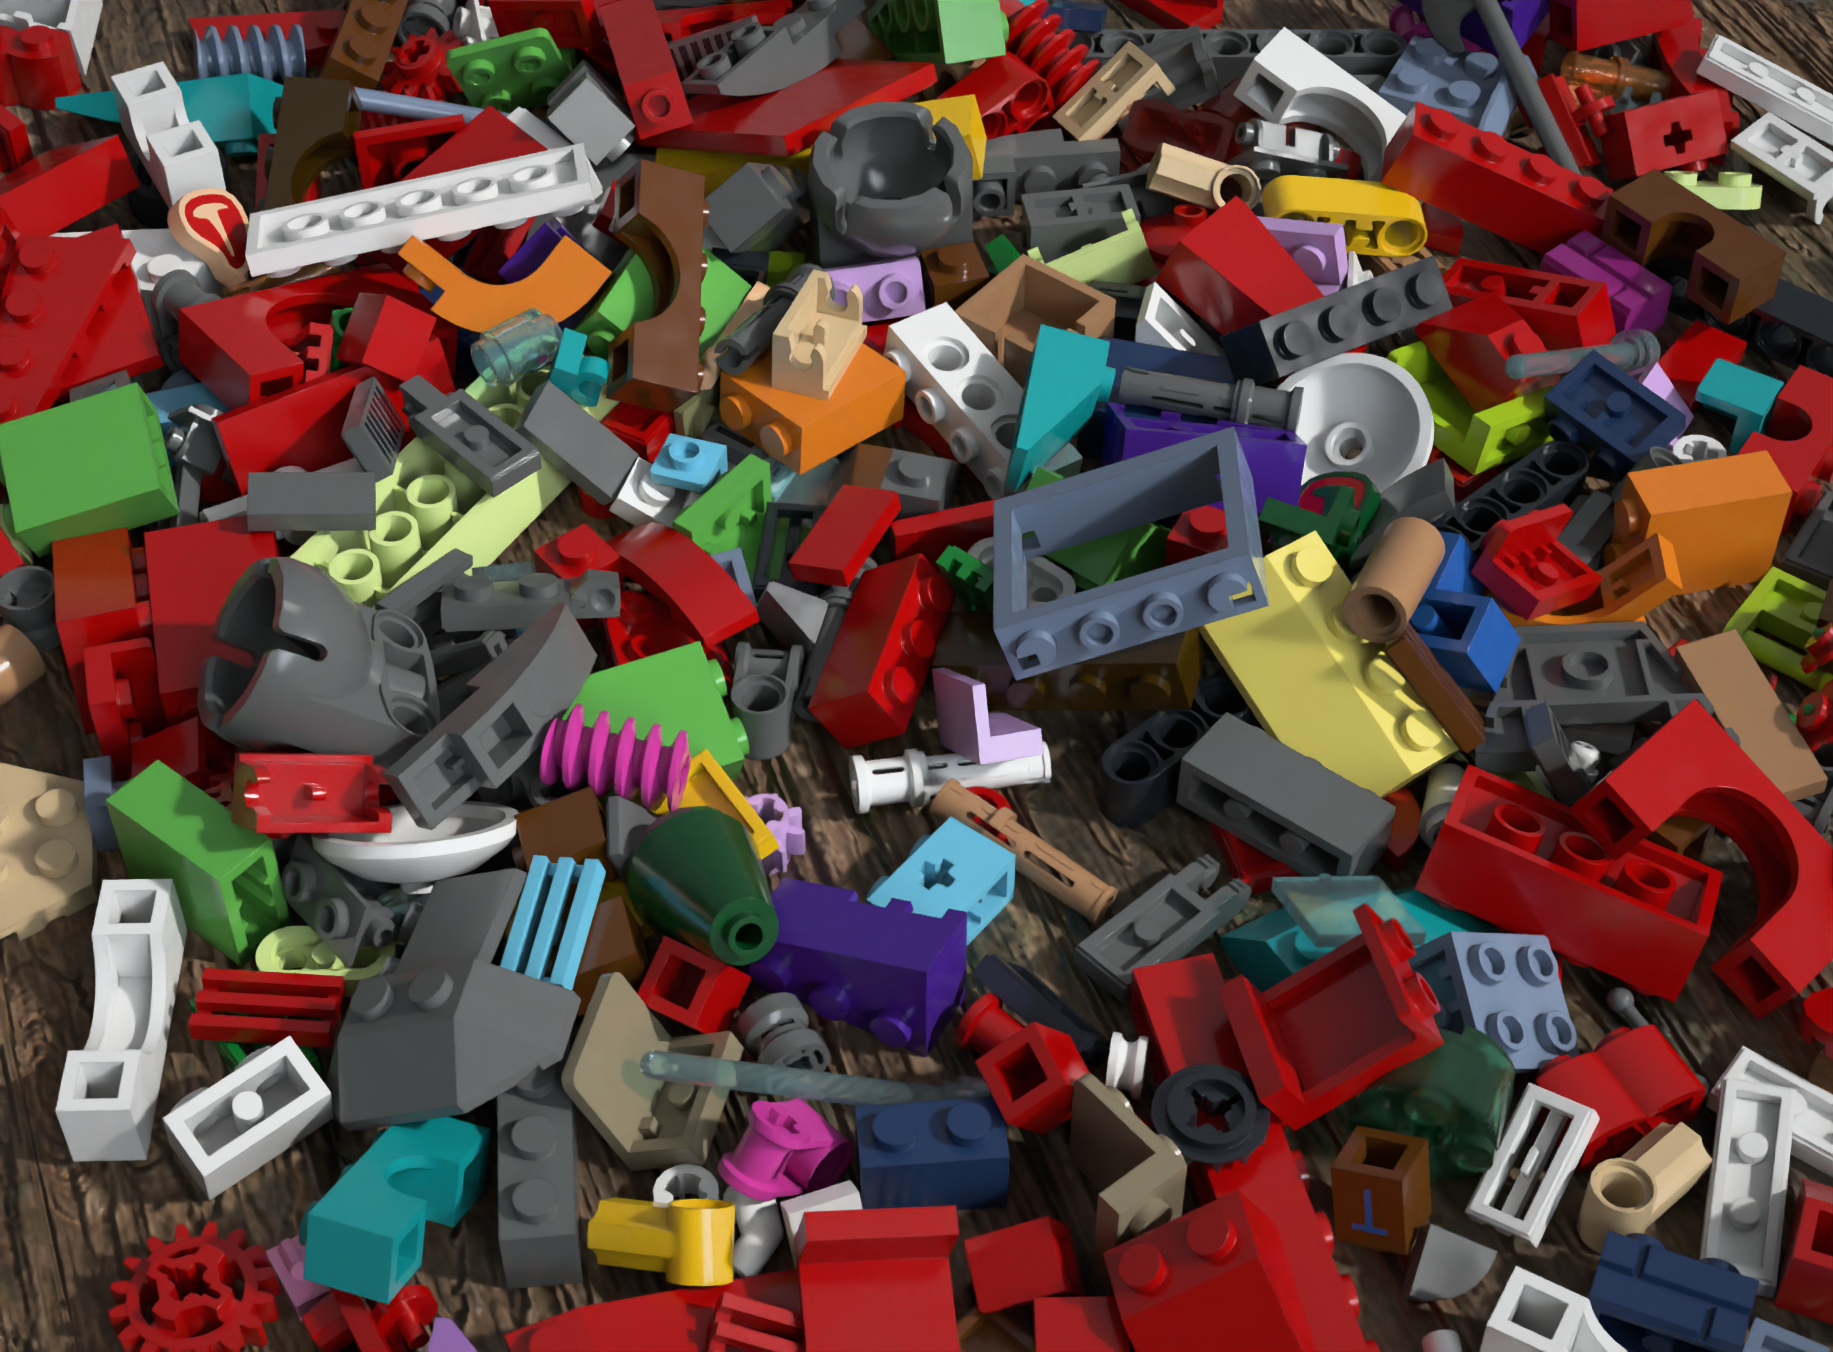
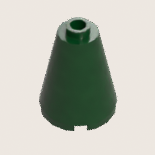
[625,806,779,965]

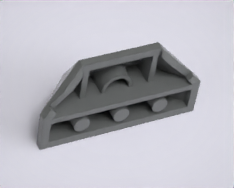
[325,958,581,1132]

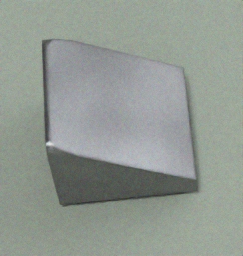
[757,581,829,662]

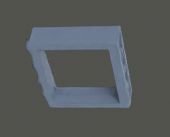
[993,426,1269,681]

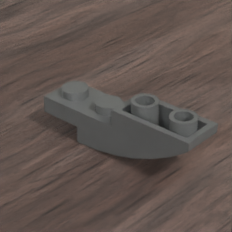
[681,0,866,96]
[973,129,1121,218]
[383,602,597,830]

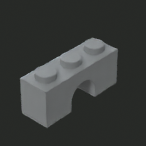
[546,59,635,165]

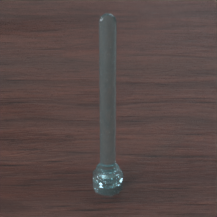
[1504,329,1660,379]
[640,1050,989,1106]

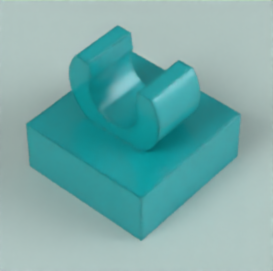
[546,328,611,407]

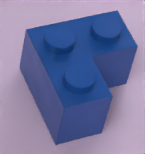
[1409,531,1521,694]

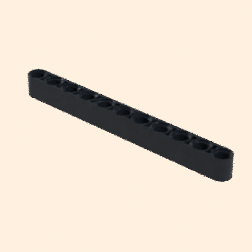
[1099,441,1590,827]

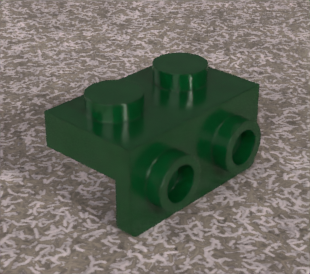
[1258,485,1362,567]

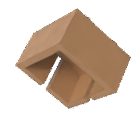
[955,254,1116,389]

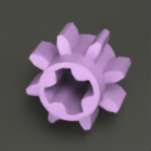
[745,793,805,875]

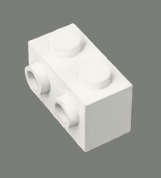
[163,1035,333,1201]

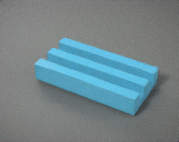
[500,855,606,990]

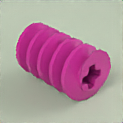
[540,703,691,812]

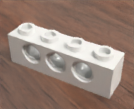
[883,302,1083,500]

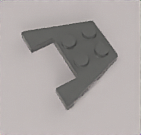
[1474,621,1741,773]

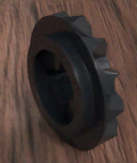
[1151,1064,1271,1173]

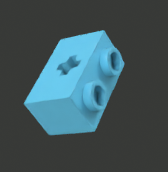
[865,816,1016,947]

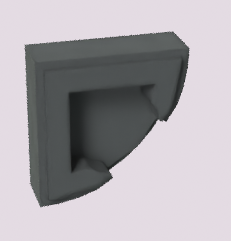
[1399,1224,1497,1302]

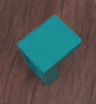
[1695,358,1784,454]

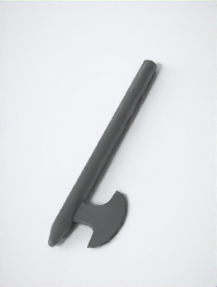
[1421,0,1582,175]

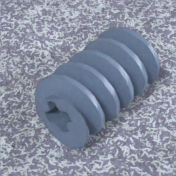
[193,24,306,85]

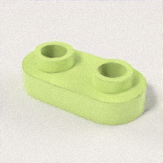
[1664,171,1762,210]
[255,926,397,997]

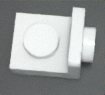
[609,457,706,529]

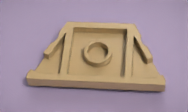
[0,762,98,942]

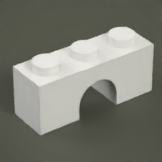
[110,61,226,209]

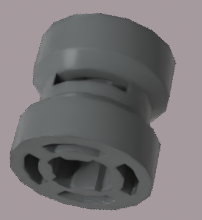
[397,0,458,44]
[0,566,61,653]
[736,992,830,1093]

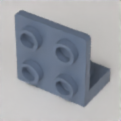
[1408,931,1580,1095]

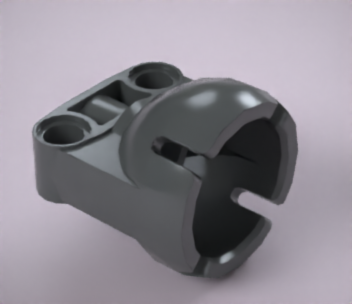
[808,102,973,269]
[197,557,441,769]

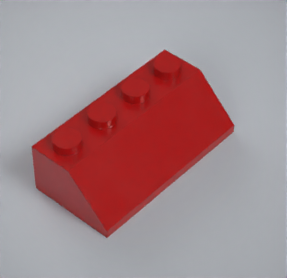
[1414,764,1723,1003]

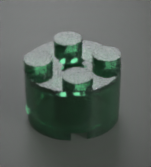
[1348,1017,1515,1186]

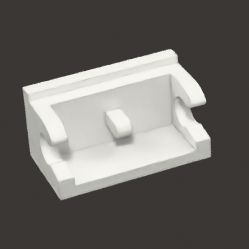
[1730,112,1833,224]

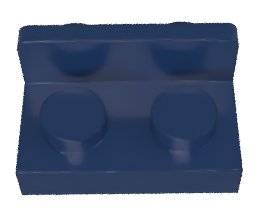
[1544,349,1686,483]

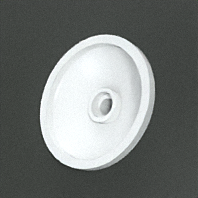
[1277,353,1434,493]
[311,801,519,894]

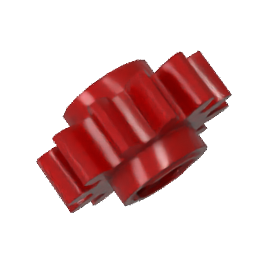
[380,28,466,99]

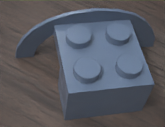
[1378,36,1540,137]

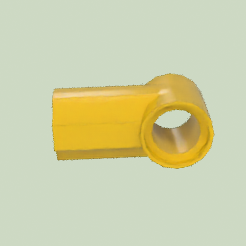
[587,1197,735,1286]

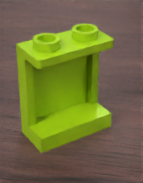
[1386,340,1554,475]

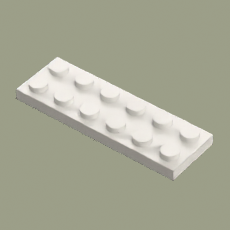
[245,143,595,278]

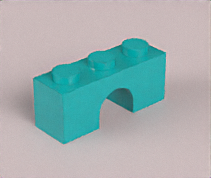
[299,1117,490,1305]

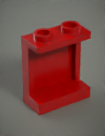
[1217,903,1445,1131]

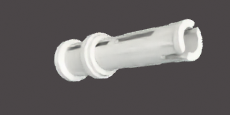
[849,741,1051,814]

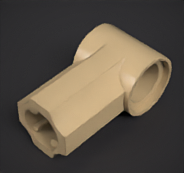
[1145,143,1261,214]
[1576,1122,1712,1254]

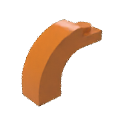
[397,235,613,336]
[1481,533,1683,628]

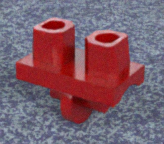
[1517,73,1616,170]
[301,1284,438,1352]

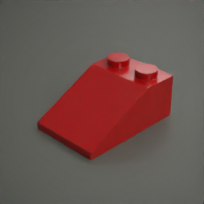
[1103,1189,1317,1352]

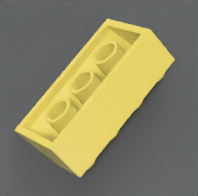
[1198,530,1459,799]

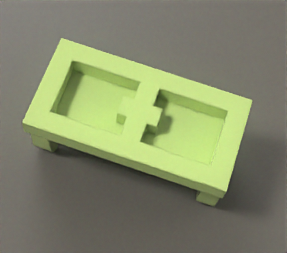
[1027,208,1157,286]

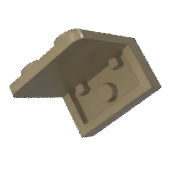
[561,972,744,1171]
[1069,1073,1187,1296]

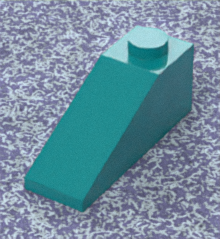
[1003,324,1116,492]

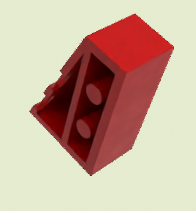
[52,527,154,735]

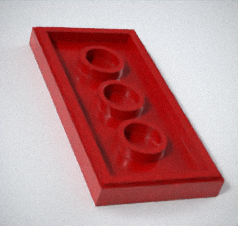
[211,334,456,498]

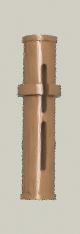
[929,778,1118,925]

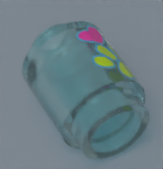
[470,308,562,387]

